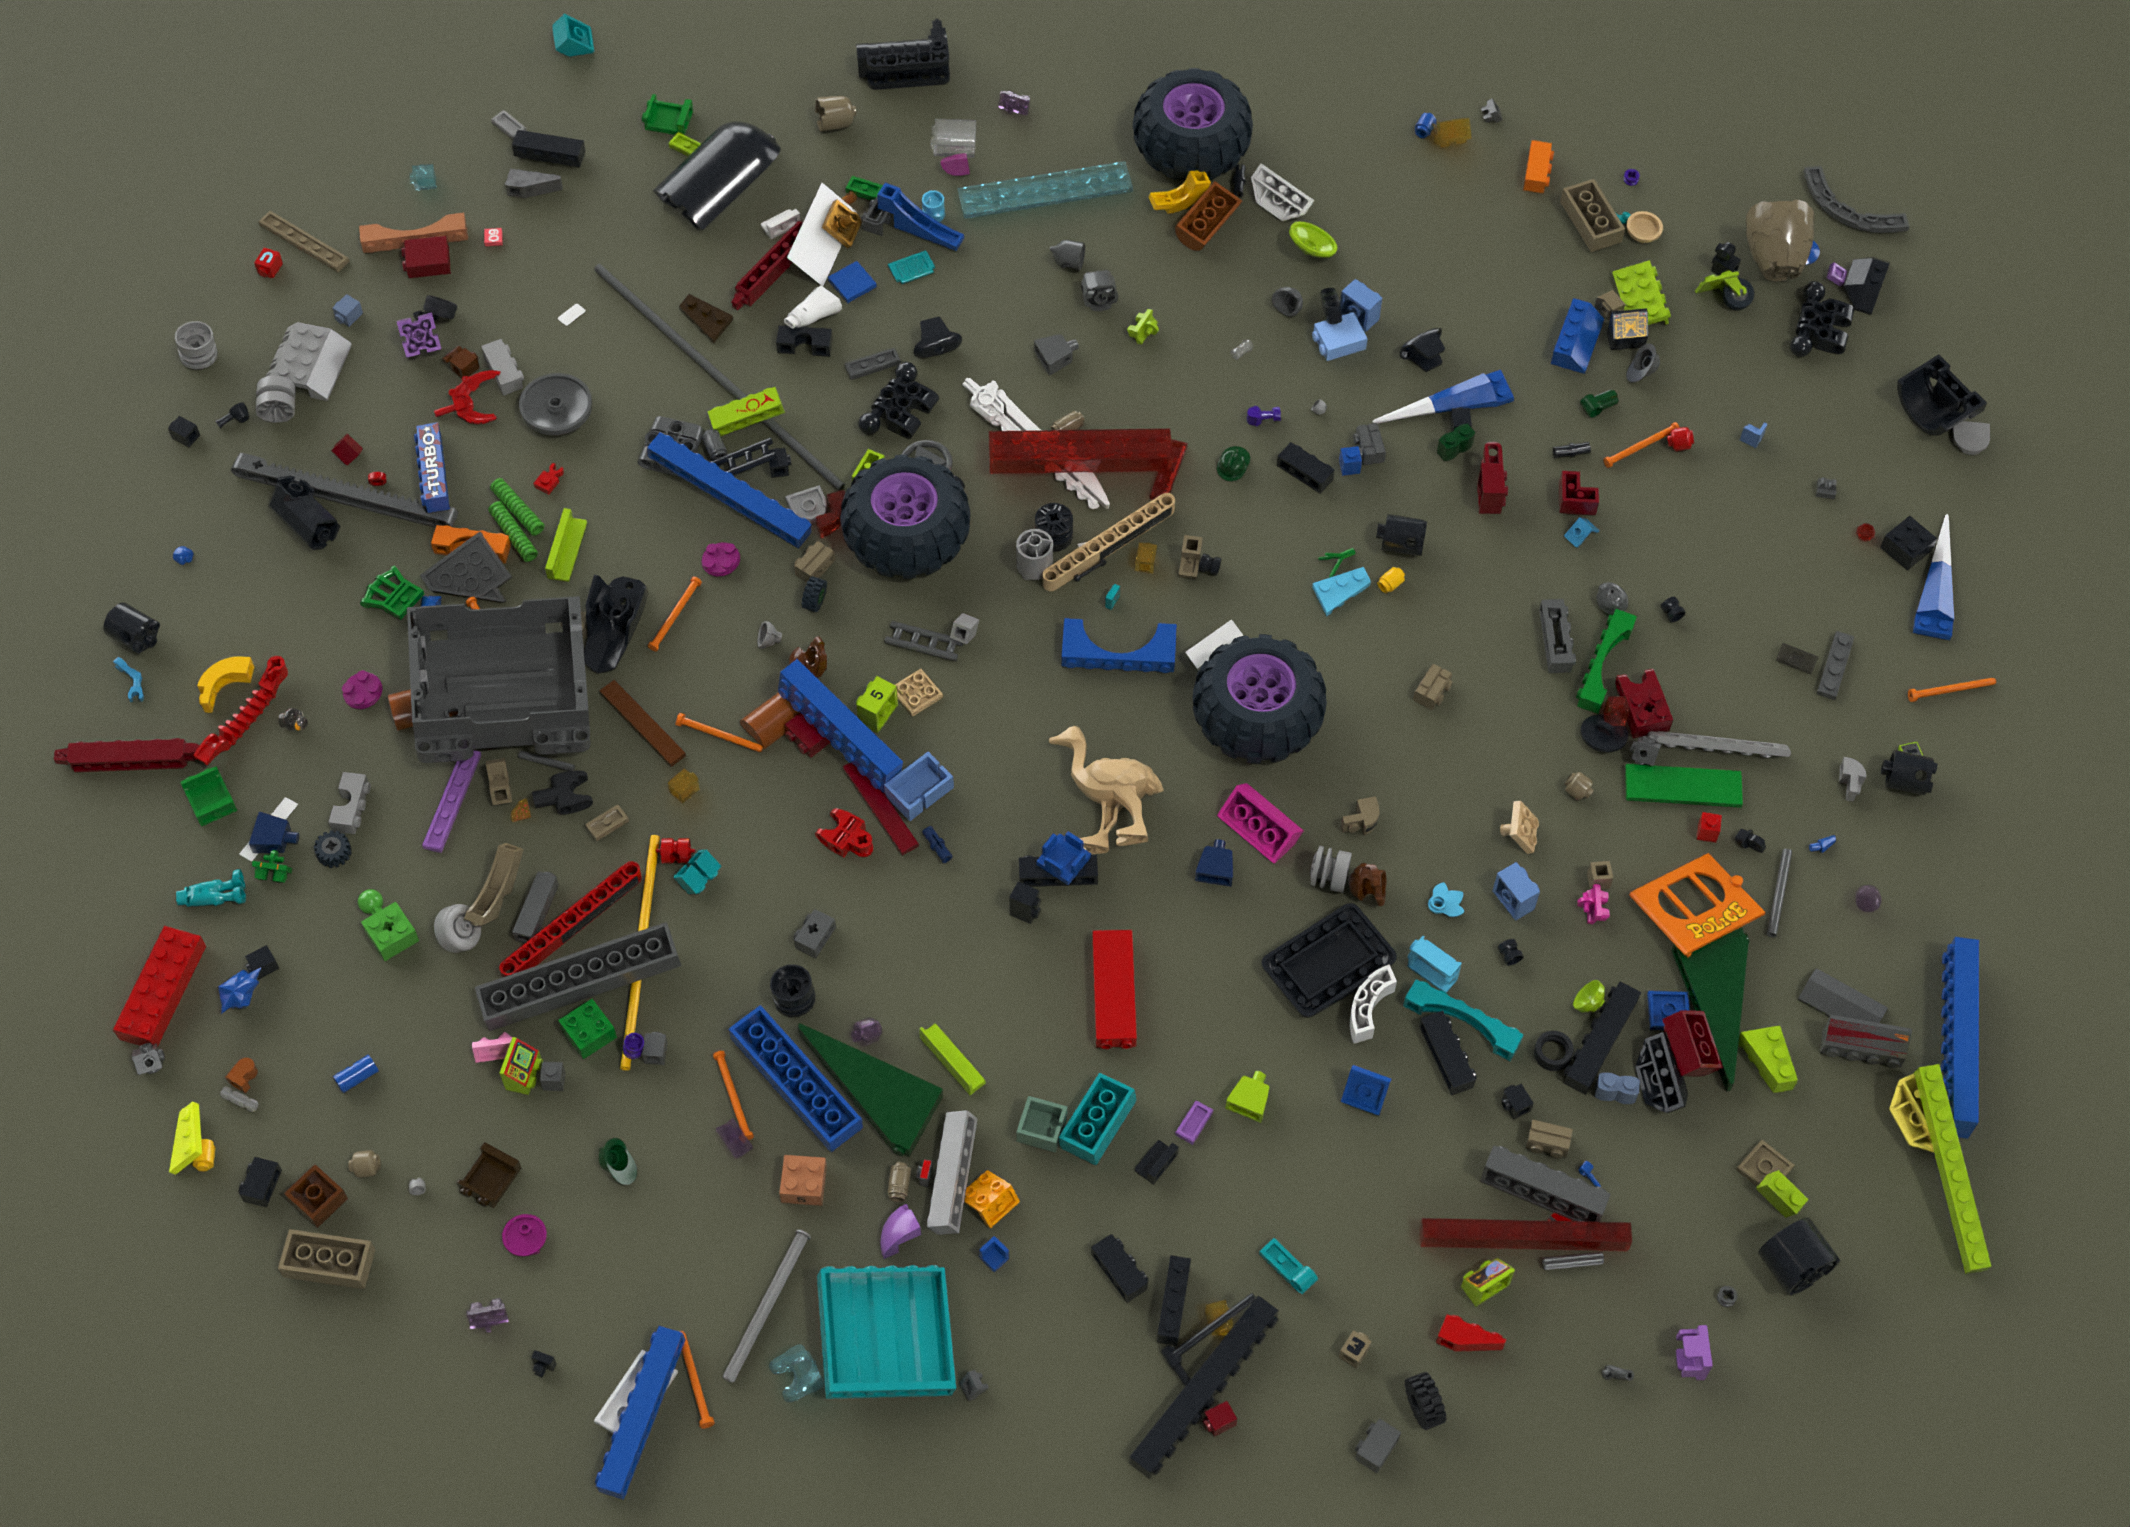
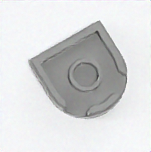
[1952,421,1990,455]
[785,485,827,524]

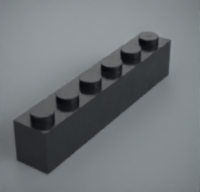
[1564,981,1641,1095]

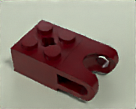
[1477,442,1508,514]
[1615,668,1673,739]

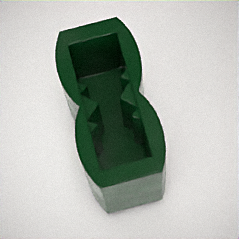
[1437,424,1476,461]

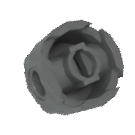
[1081,270,1118,311]

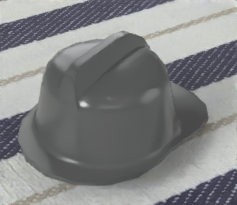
[1626,344,1660,382]

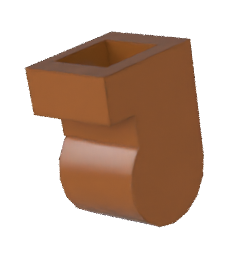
[226,1058,258,1094]

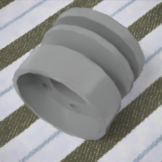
[175,321,218,369]
[1310,846,1352,893]

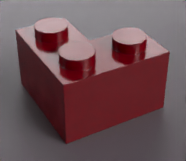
[1559,471,1599,515]

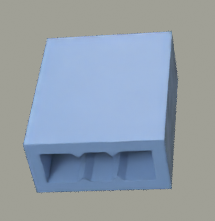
[1312,312,1367,361]

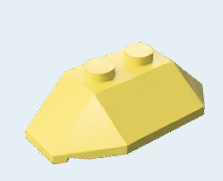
[1889,1073,1934,1152]

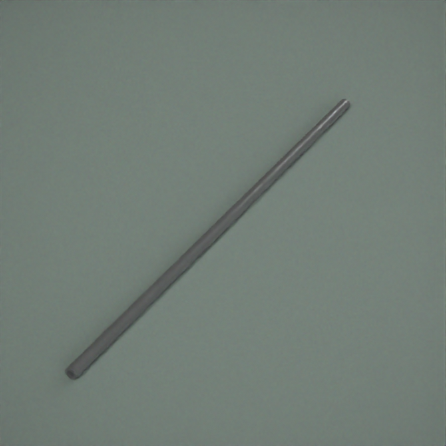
[594,264,845,491]

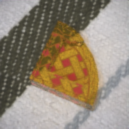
[511,798,531,822]

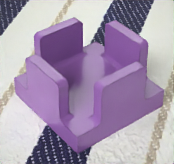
[1676,1325,1713,1380]

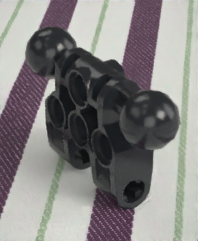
[1790,281,1855,357]
[858,362,939,439]

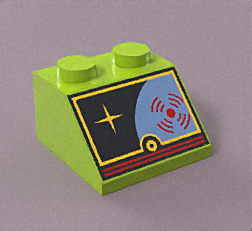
[1461,1258,1515,1307]

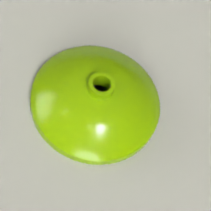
[1289,222,1337,258]

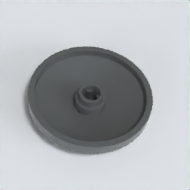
[519,373,592,435]

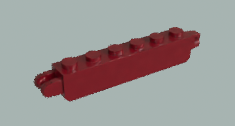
[731,221,803,311]
[54,738,199,773]

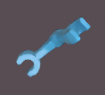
[113,657,144,702]

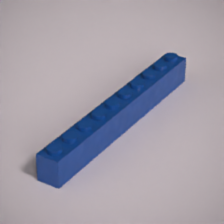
[647,432,811,549]

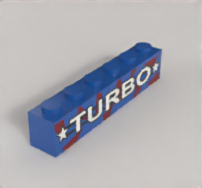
[414,422,450,513]

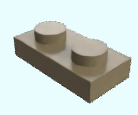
[585,804,629,842]

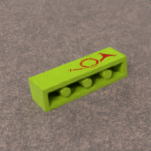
[707,387,785,436]

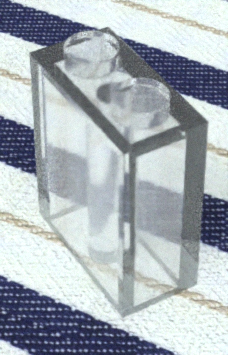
[930,119,977,158]

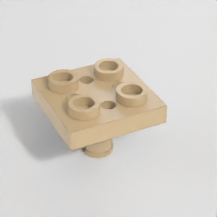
[1500,801,1539,854]

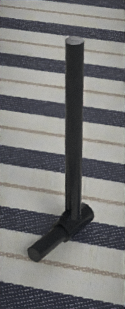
[1161,1293,1257,1386]

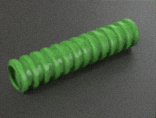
[490,478,545,536]
[488,501,538,562]

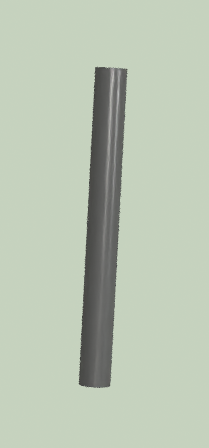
[1767,849,1792,937]

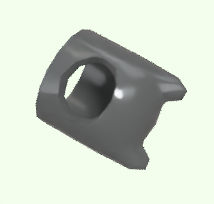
[1050,240,1086,271]

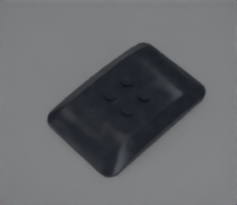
[1261,903,1397,1018]

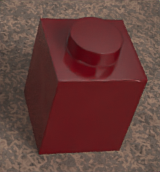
[1202,1401,1237,1437]

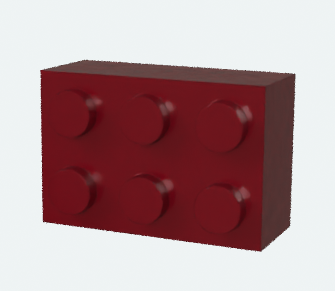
[1662,1010,1723,1076]

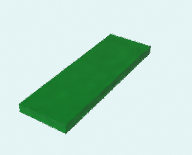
[1625,764,1743,808]

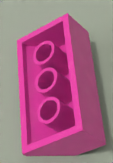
[1217,783,1304,863]

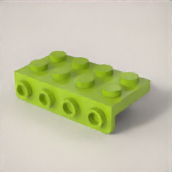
[1612,260,1671,325]

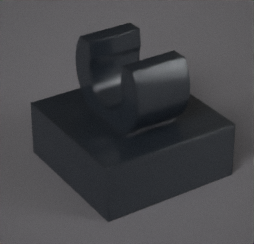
[531,1350,557,1378]

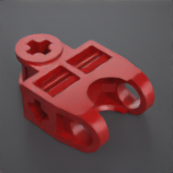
[815,808,874,858]

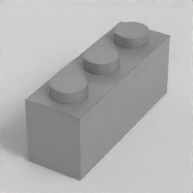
[481,339,524,396]

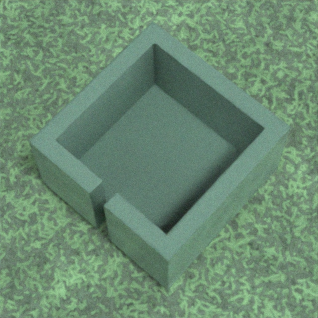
[1016,1096,1068,1153]

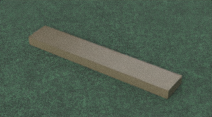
[258,211,350,272]

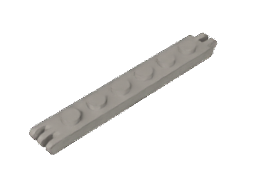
[1648,731,1791,757]

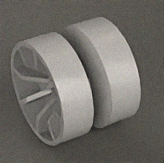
[256,375,296,423]

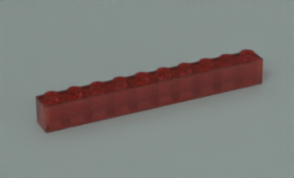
[1420,1218,1632,1251]

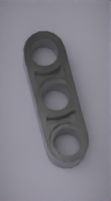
[1320,288,1342,324]

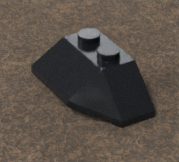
[1844,257,1890,315]
[1635,1032,1688,1114]

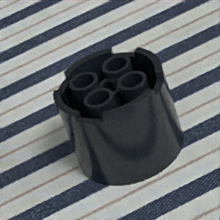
[1758,1217,1841,1296]

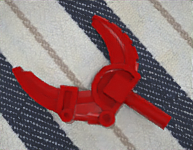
[434,370,501,425]

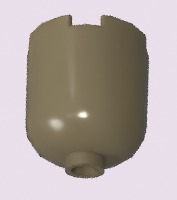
[815,96,856,131]

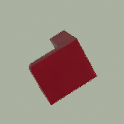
[331,433,363,465]

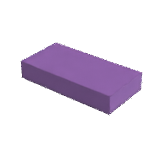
[1175,1101,1213,1145]

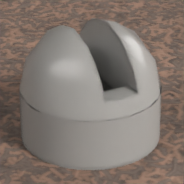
[1311,399,1327,415]
[409,1177,426,1195]

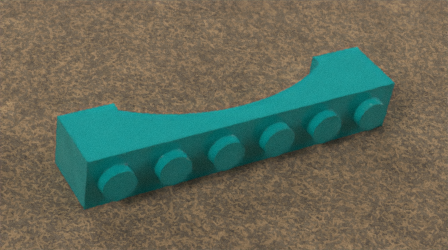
[1403,979,1524,1062]

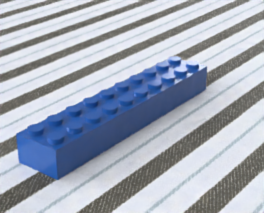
[1941,937,1979,1139]

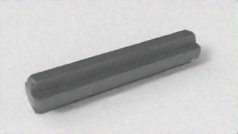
[1542,1252,1604,1270]

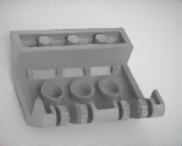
[266,322,352,401]

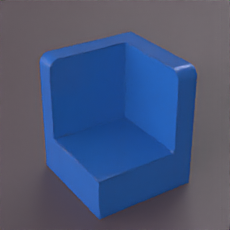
[979,1236,1009,1272]

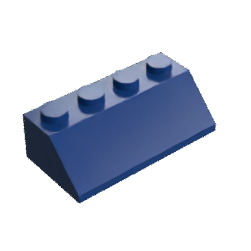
[1551,298,1604,374]

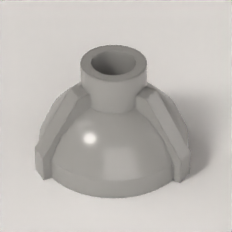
[757,621,782,649]

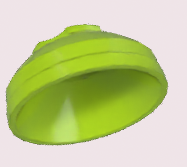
[1573,980,1605,1012]

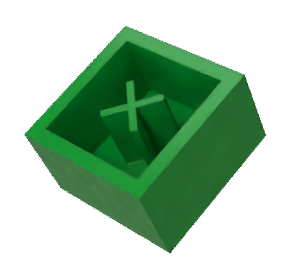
[558,999,617,1060]

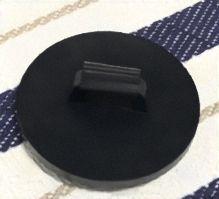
[1580,714,1628,752]

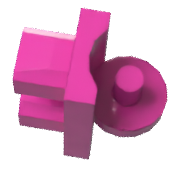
[1577,884,1610,924]

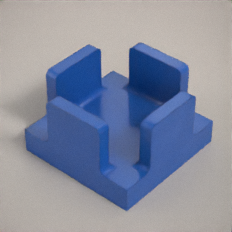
[1036,831,1091,885]

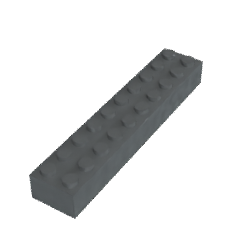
[475,922,682,1031]

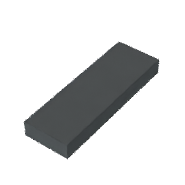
[845,347,901,380]

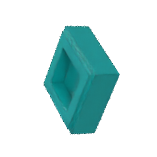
[1105,584,1120,610]

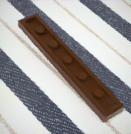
[599,680,686,767]

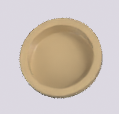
[1626,211,1663,243]

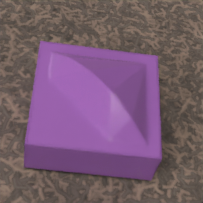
[1827,262,1847,287]

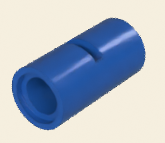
[333,1054,379,1093]

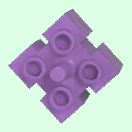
[397,313,441,358]

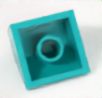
[552,14,594,57]

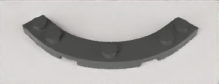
[1803,166,1910,233]

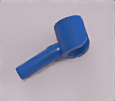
[1579,1161,1602,1187]

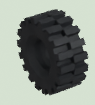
[1404,1372,1447,1430]

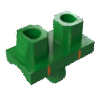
[252,850,293,883]

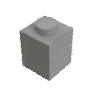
[950,613,979,645]

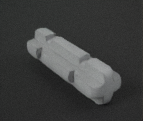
[220,1087,259,1112]

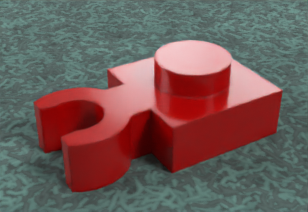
[533,463,564,495]

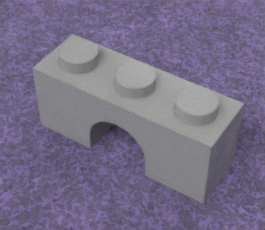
[329,772,371,834]

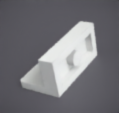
[761,209,800,239]

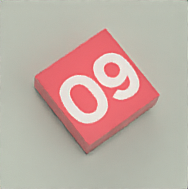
[484,228,503,247]

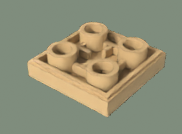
[895,669,943,717]

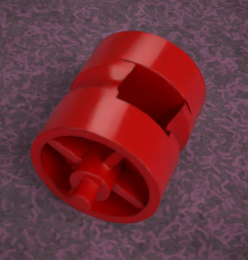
[656,838,696,864]

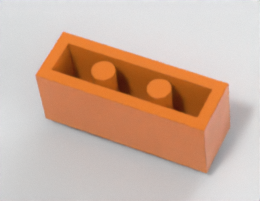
[1523,140,1554,194]

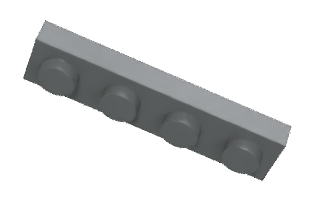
[1817,631,1855,700]

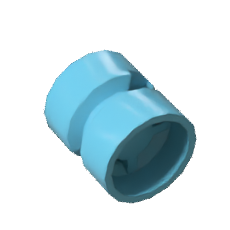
[922,191,945,222]

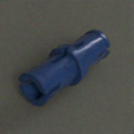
[922,826,953,863]

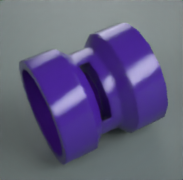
[622,1033,644,1059]

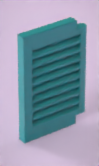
[888,250,935,284]

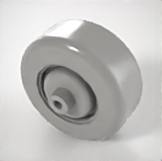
[434,904,481,953]

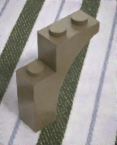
[464,843,524,926]

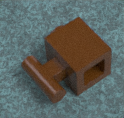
[442,345,480,379]

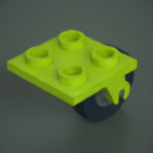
[1695,271,1754,310]

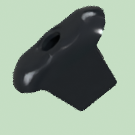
[913,316,963,358]
[1400,328,1445,372]

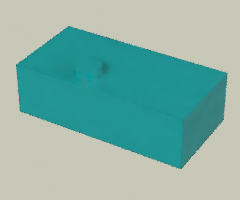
[1058,1072,1137,1165]

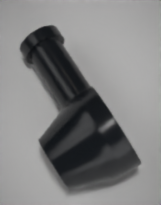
[216,402,250,428]

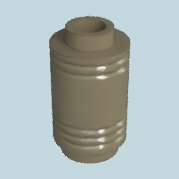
[1051,410,1085,438]
[887,1162,911,1202]

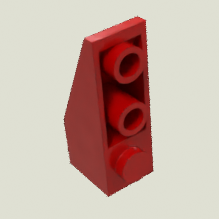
[1436,1314,1506,1352]

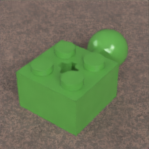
[358,889,419,961]

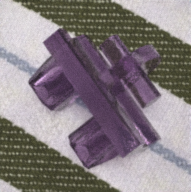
[998,90,1030,116]
[716,1118,753,1159]
[466,1298,508,1333]

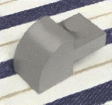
[1839,757,1866,801]

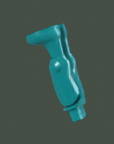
[176,869,246,907]

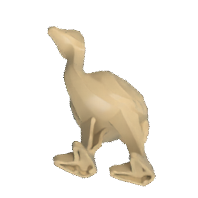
[1049,726,1164,854]

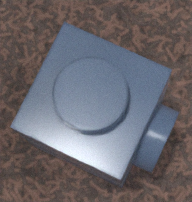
[333,294,363,327]

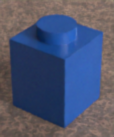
[1339,446,1362,476]

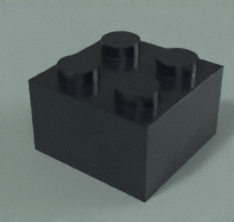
[1880,515,1938,571]

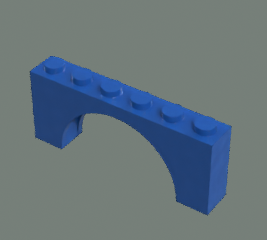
[1062,618,1177,673]

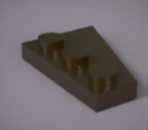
[679,294,733,344]

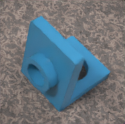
[1564,517,1600,548]

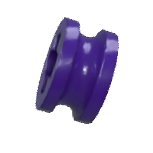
[1623,169,1640,186]

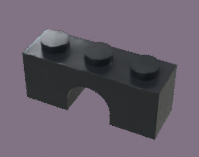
[776,325,833,357]

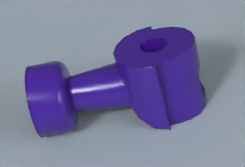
[1247,406,1281,427]

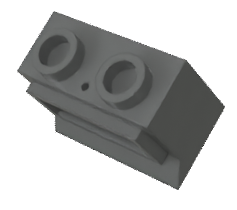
[861,197,891,236]

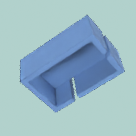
[884,752,954,821]

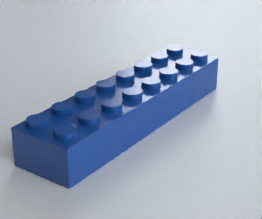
[778,659,903,793]
[729,1005,863,1152]

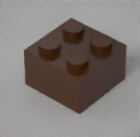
[284,1164,348,1228]

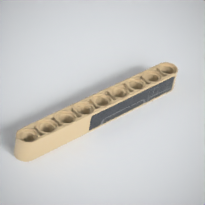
[1042,493,1175,591]

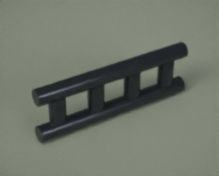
[710,437,777,476]

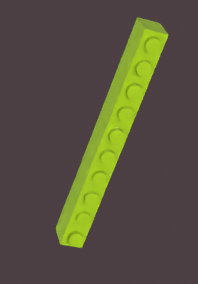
[1914,1064,1992,1274]

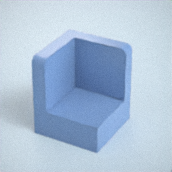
[1740,422,1768,448]

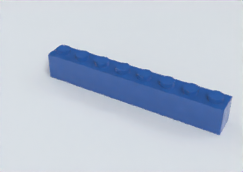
[595,1326,686,1500]

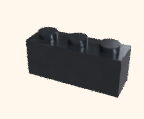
[1277,442,1335,494]
[1091,1234,1149,1303]

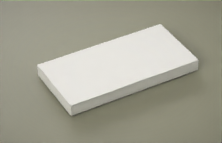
[594,1350,678,1433]

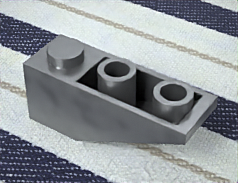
[505,169,563,198]

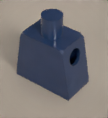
[249,812,299,853]
[1195,839,1233,887]

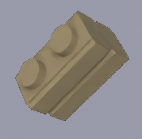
[794,541,835,582]
[1413,664,1453,710]
[1526,1119,1573,1158]

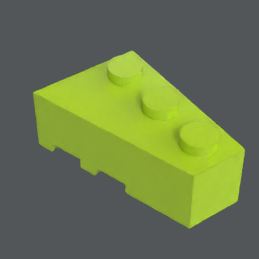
[1738,1025,1798,1093]

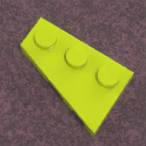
[169,1102,202,1175]

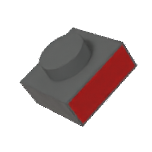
[916,1159,932,1187]

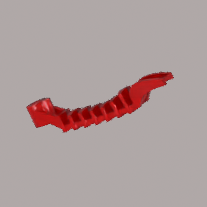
[193,656,288,766]

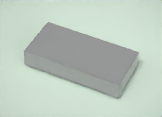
[491,110,527,140]

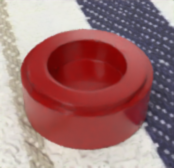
[368,472,387,486]

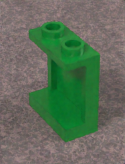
[642,94,694,135]
[180,766,238,827]

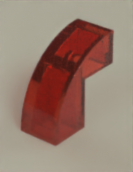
[816,490,845,538]

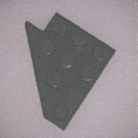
[420,532,513,603]

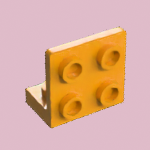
[964,1170,1020,1229]

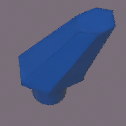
[1809,835,1836,853]

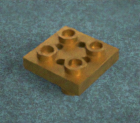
[822,199,862,248]

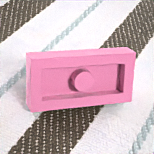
[472,1032,512,1063]

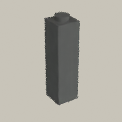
[513,871,559,943]

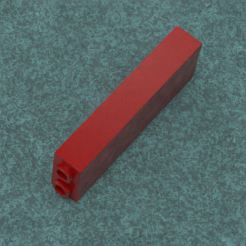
[1092,930,1137,1049]

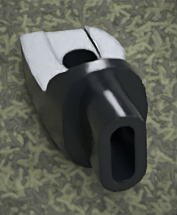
[1735,828,1766,853]

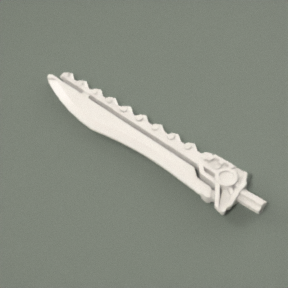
[962,378,1110,510]

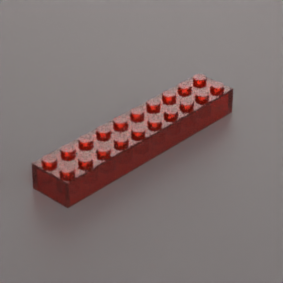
[989,428,1172,474]

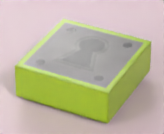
[1898,742,1923,756]

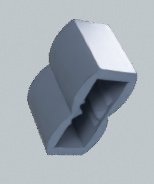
[1594,1073,1640,1104]

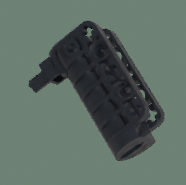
[856,18,950,90]

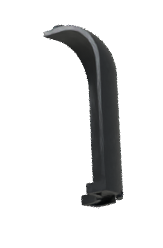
[653,121,781,230]

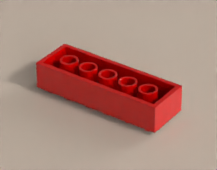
[113,926,206,1046]

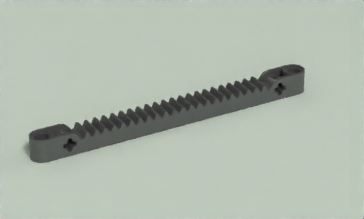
[231,453,458,528]

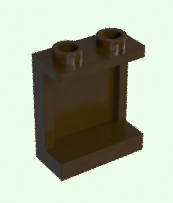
[457,1142,522,1208]

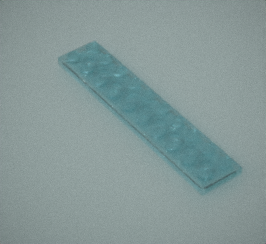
[958,161,1133,219]

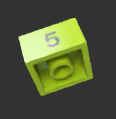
[856,676,898,733]

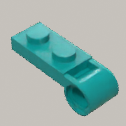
[1259,1238,1318,1294]

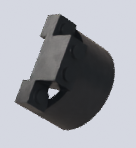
[1897,354,1987,436]

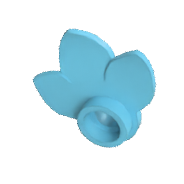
[1428,882,1464,917]

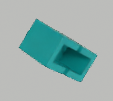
[673,850,722,894]

